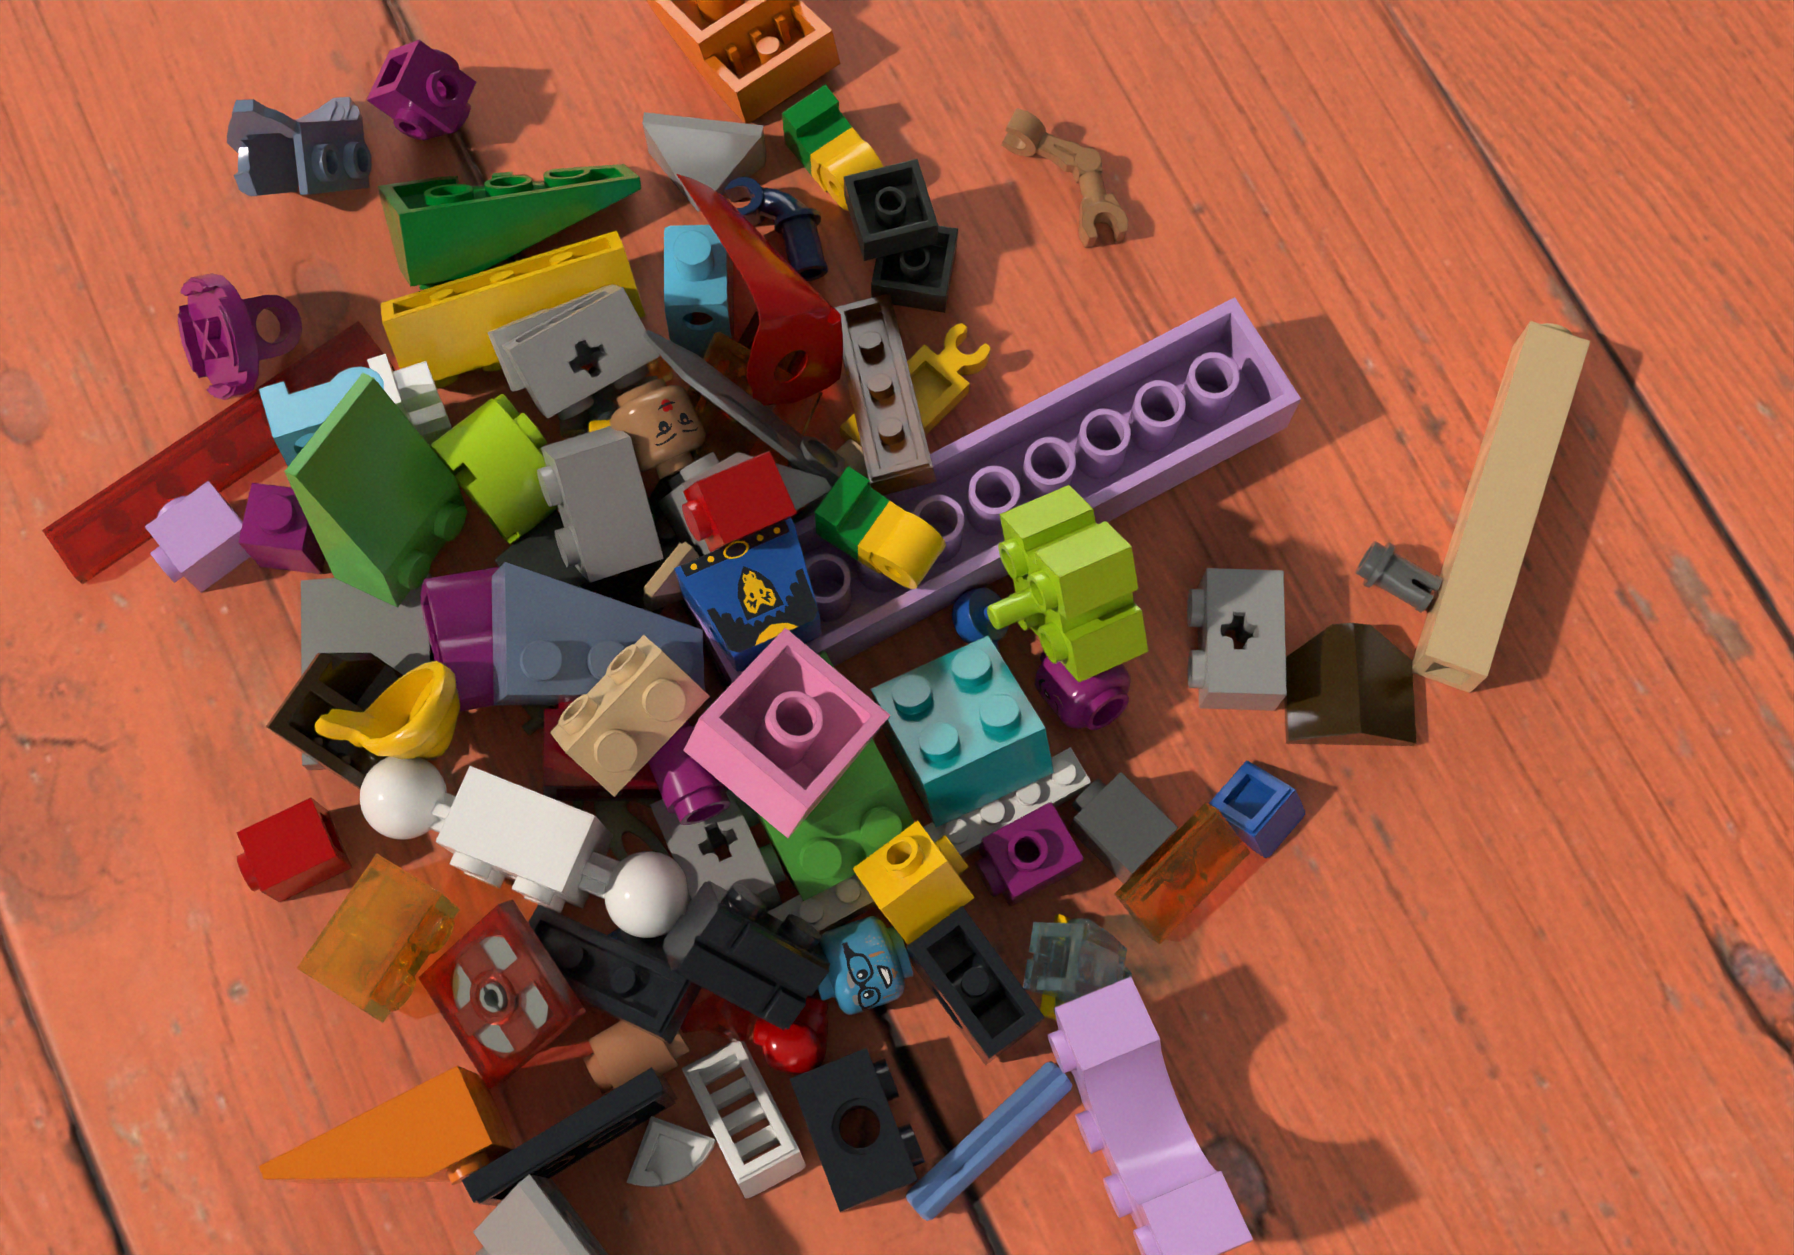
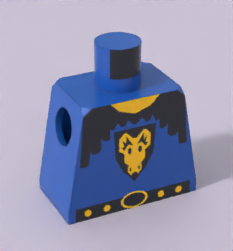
[674,518,822,672]

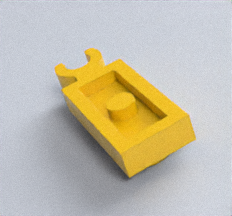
[840,323,991,447]

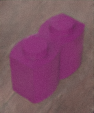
[420,567,499,712]

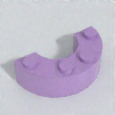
[1048,977,1253,1255]

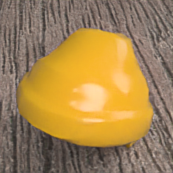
[315,661,460,759]

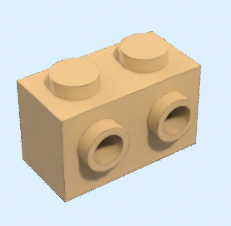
[550,635,710,797]

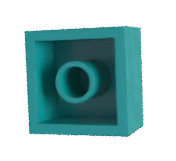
[871,636,1054,828]

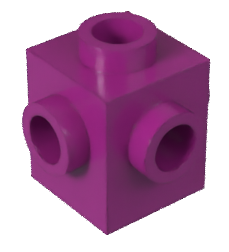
[366,39,477,141]

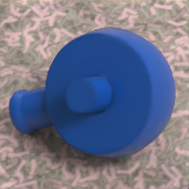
[952,588,1009,658]

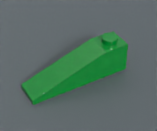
[378,164,641,290]

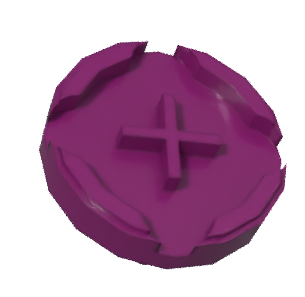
[178,273,302,400]

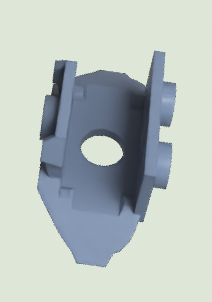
[227,97,372,196]

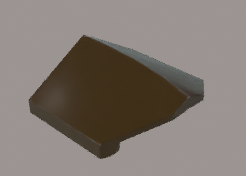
[1284,623,1416,746]
[266,653,403,789]

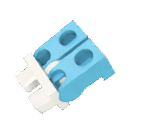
[259,354,452,466]

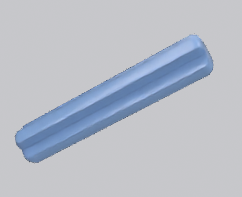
[906,1062,1072,1221]

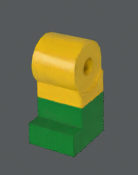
[782,84,884,211]
[814,466,946,589]

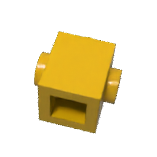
[852,820,975,945]

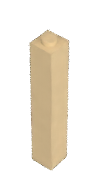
[1412,321,1590,693]

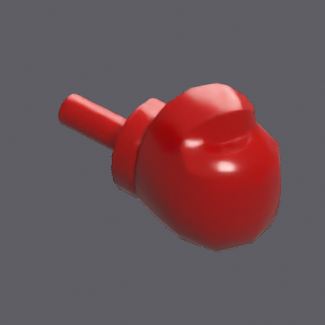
[753,991,828,1074]

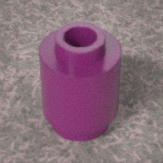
[648,720,731,825]

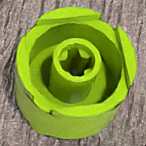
[430,394,558,545]

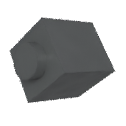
[1069,772,1178,885]

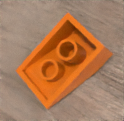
[258,1065,515,1185]

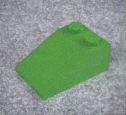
[284,373,468,608]
[705,650,914,901]

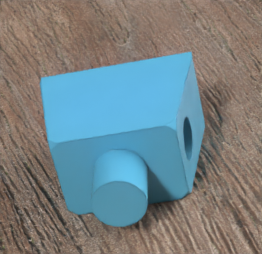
[664,225,734,360]

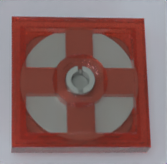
[418,899,586,1089]

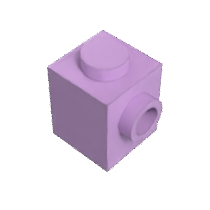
[145,481,251,593]

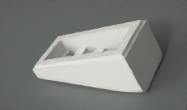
[682,1037,806,1198]

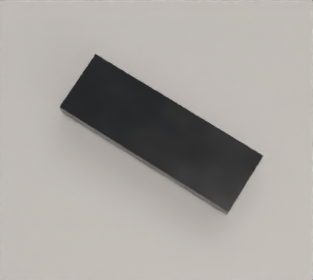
[526,904,702,1044]

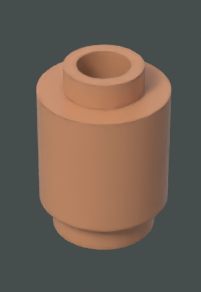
[583,1021,690,1094]

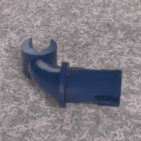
[724,177,828,282]

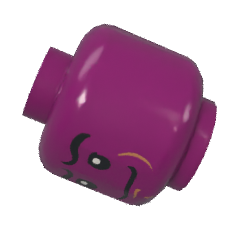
[1035,650,1131,730]

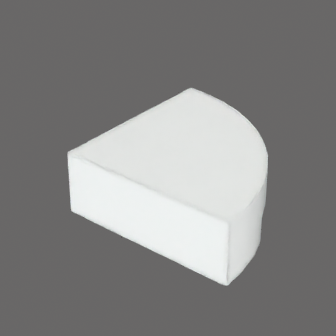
[627,1116,717,1187]

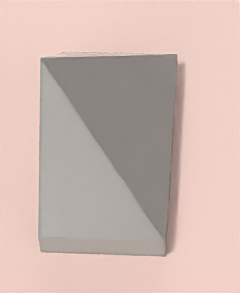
[642,112,766,212]

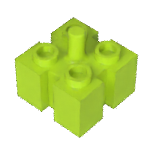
[987,485,1149,682]

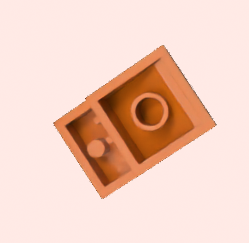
[646,0,841,124]

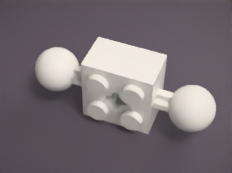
[360,757,691,938]

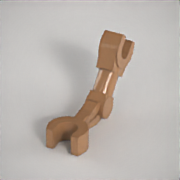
[1002,108,1128,248]

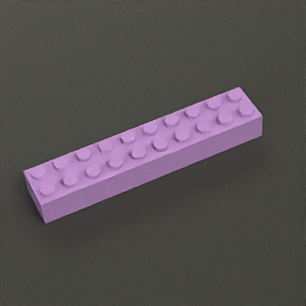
[681,297,1301,686]

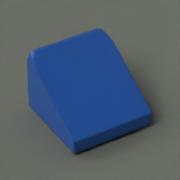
[1206,760,1305,858]

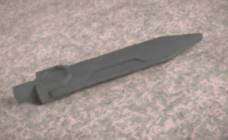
[643,330,845,495]

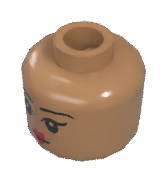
[610,378,706,479]

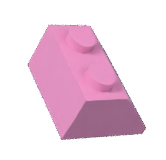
[683,628,890,838]

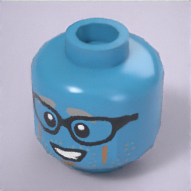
[817,916,913,1015]

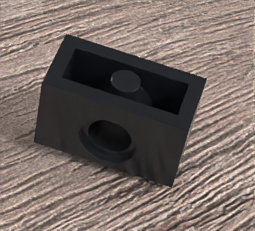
[907,906,1045,1066]
[790,1048,925,1213]

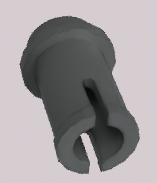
[1355,541,1442,613]

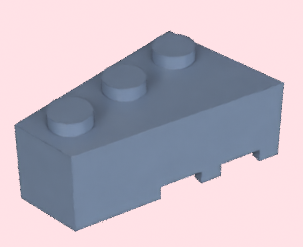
[492,562,705,705]

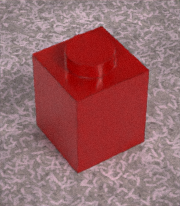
[682,451,797,552]
[236,798,352,902]

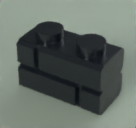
[663,881,830,1030]

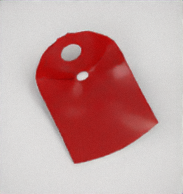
[676,174,843,406]

